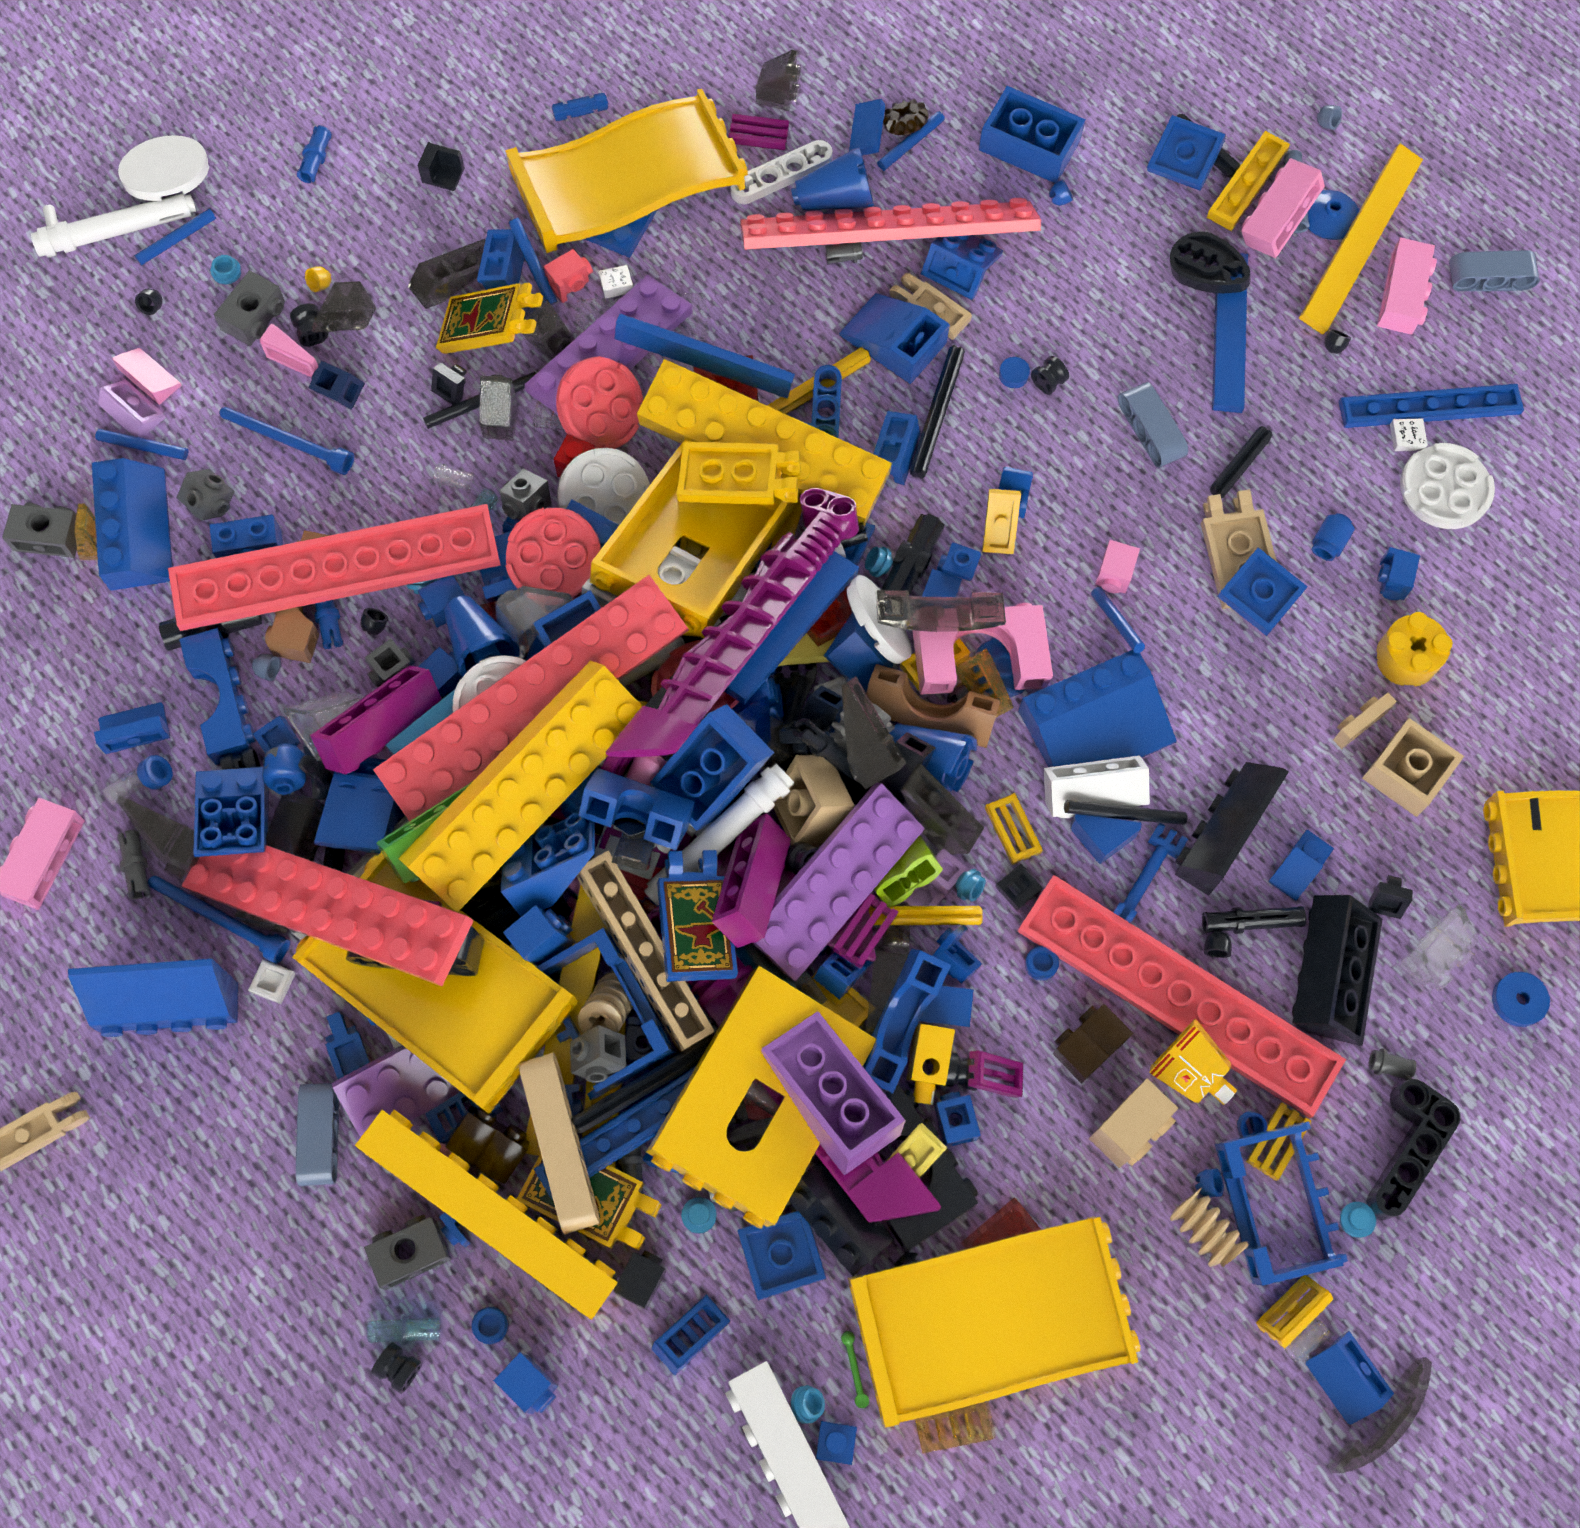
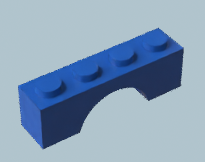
[179,628,256,765]
[862,948,951,1093]

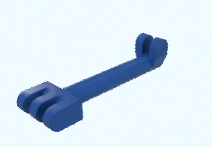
[1114,823,1188,923]

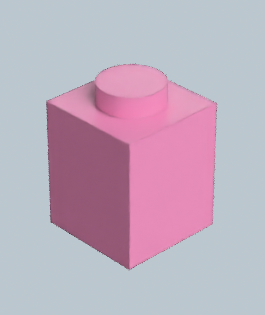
[1095,540,1140,593]

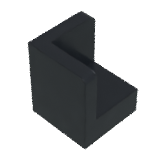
[417,142,465,191]

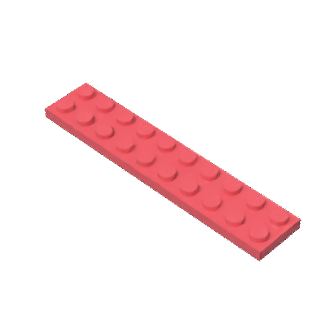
[740,198,1041,250]
[168,504,501,631]
[373,575,689,822]
[182,845,474,986]
[1017,875,1346,1118]

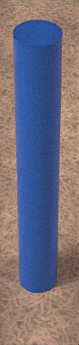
[877,111,945,171]
[134,209,216,266]
[508,218,558,307]
[95,428,189,460]
[1091,587,1145,653]

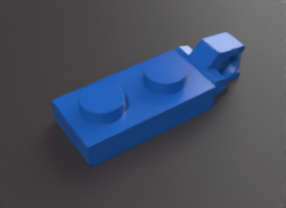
[325,1012,370,1079]

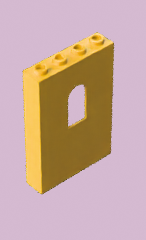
[590,439,794,638]
[646,966,876,1229]

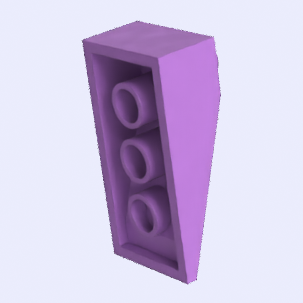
[761,1011,905,1175]

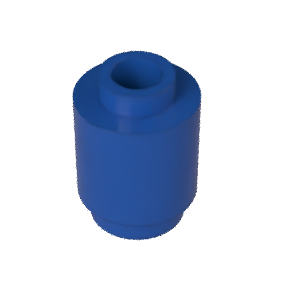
[1311,513,1355,561]

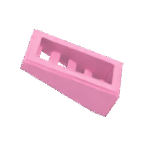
[260,324,318,378]

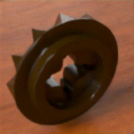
[883,99,929,135]

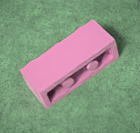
[1241,158,1325,258]
[1377,237,1437,335]
[0,798,85,910]

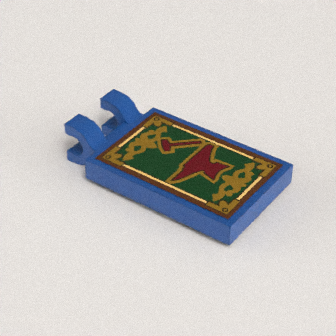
[657,850,738,982]

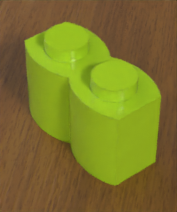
[874,835,943,907]

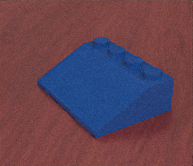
[1018,650,1177,767]
[68,959,238,1037]

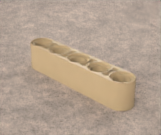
[519,1052,600,1234]

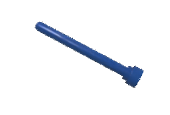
[219,407,354,475]
[148,876,290,964]

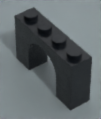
[782,685,936,809]
[884,1084,978,1253]

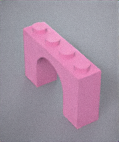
[912,603,1053,695]

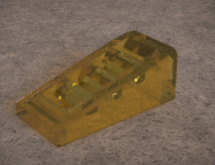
[74,503,98,560]
[955,648,1014,718]
[915,1401,996,1453]

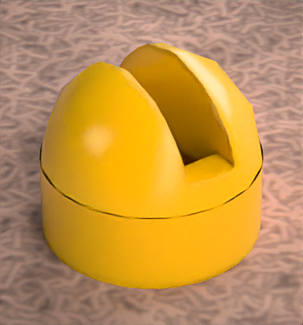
[305,266,332,292]

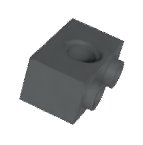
[213,270,285,346]
[2,503,84,558]
[364,1215,452,1290]

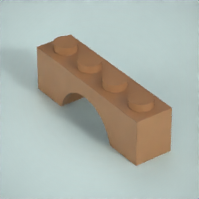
[265,530,330,663]
[864,664,1000,748]

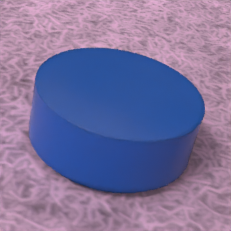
[999,357,1030,389]
[137,755,173,790]
[1025,946,1059,981]
[472,1307,509,1345]

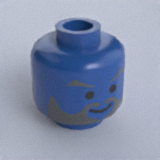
[262,744,307,795]

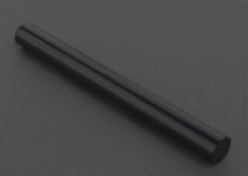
[423,371,536,429]
[1064,800,1188,825]

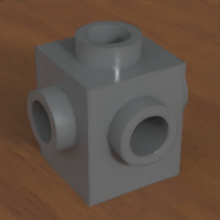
[176,469,235,521]
[499,469,552,520]
[364,639,416,688]
[570,1025,626,1083]

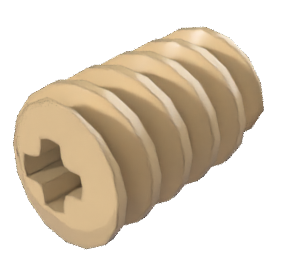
[578,971,633,1034]
[1170,1187,1249,1267]

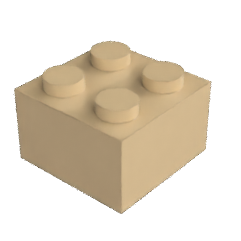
[1362,718,1464,817]
[773,755,855,848]
[1089,1078,1178,1168]

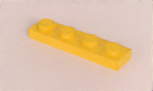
[1206,131,1290,232]

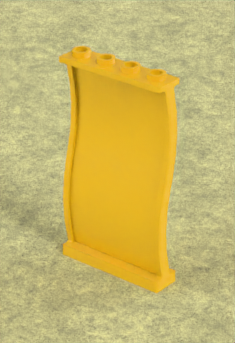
[505,88,748,254]
[1483,790,1580,927]
[292,852,578,1114]
[848,1216,1141,1428]

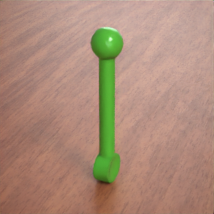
[841,1331,869,1408]

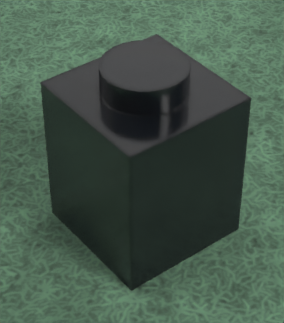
[613,1250,666,1310]

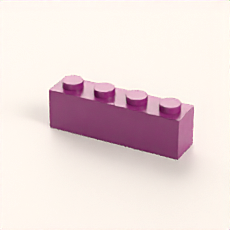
[310,665,442,774]
[712,813,791,948]

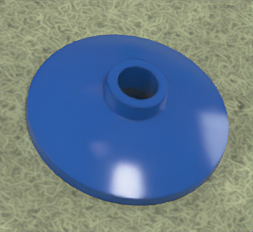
[1308,190,1359,240]

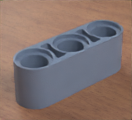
[1449,250,1540,291]
[1118,382,1188,468]
[296,1083,339,1186]

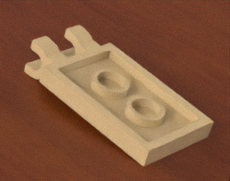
[1200,489,1277,609]

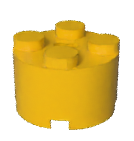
[1376,612,1453,686]

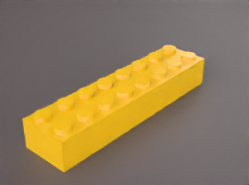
[637,359,892,527]
[398,661,642,912]
[355,1110,618,1320]

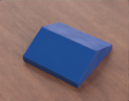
[824,612,894,696]

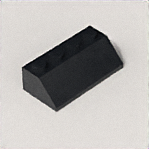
[1175,762,1289,896]
[1292,895,1383,1046]

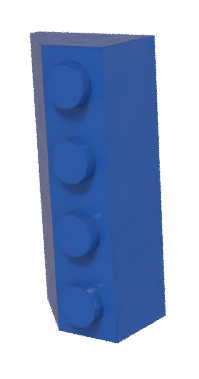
[91,458,173,591]

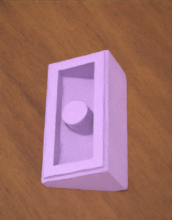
[98,379,166,438]

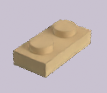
[1333,692,1397,749]

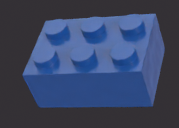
[979,86,1086,183]
[650,704,774,831]

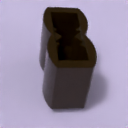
[1053,1004,1134,1084]
[445,1105,530,1184]

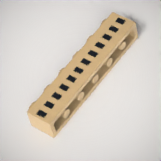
[576,850,715,1053]

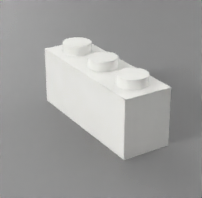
[1044,756,1150,818]

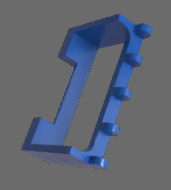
[537,928,676,1101]
[1215,1121,1348,1286]

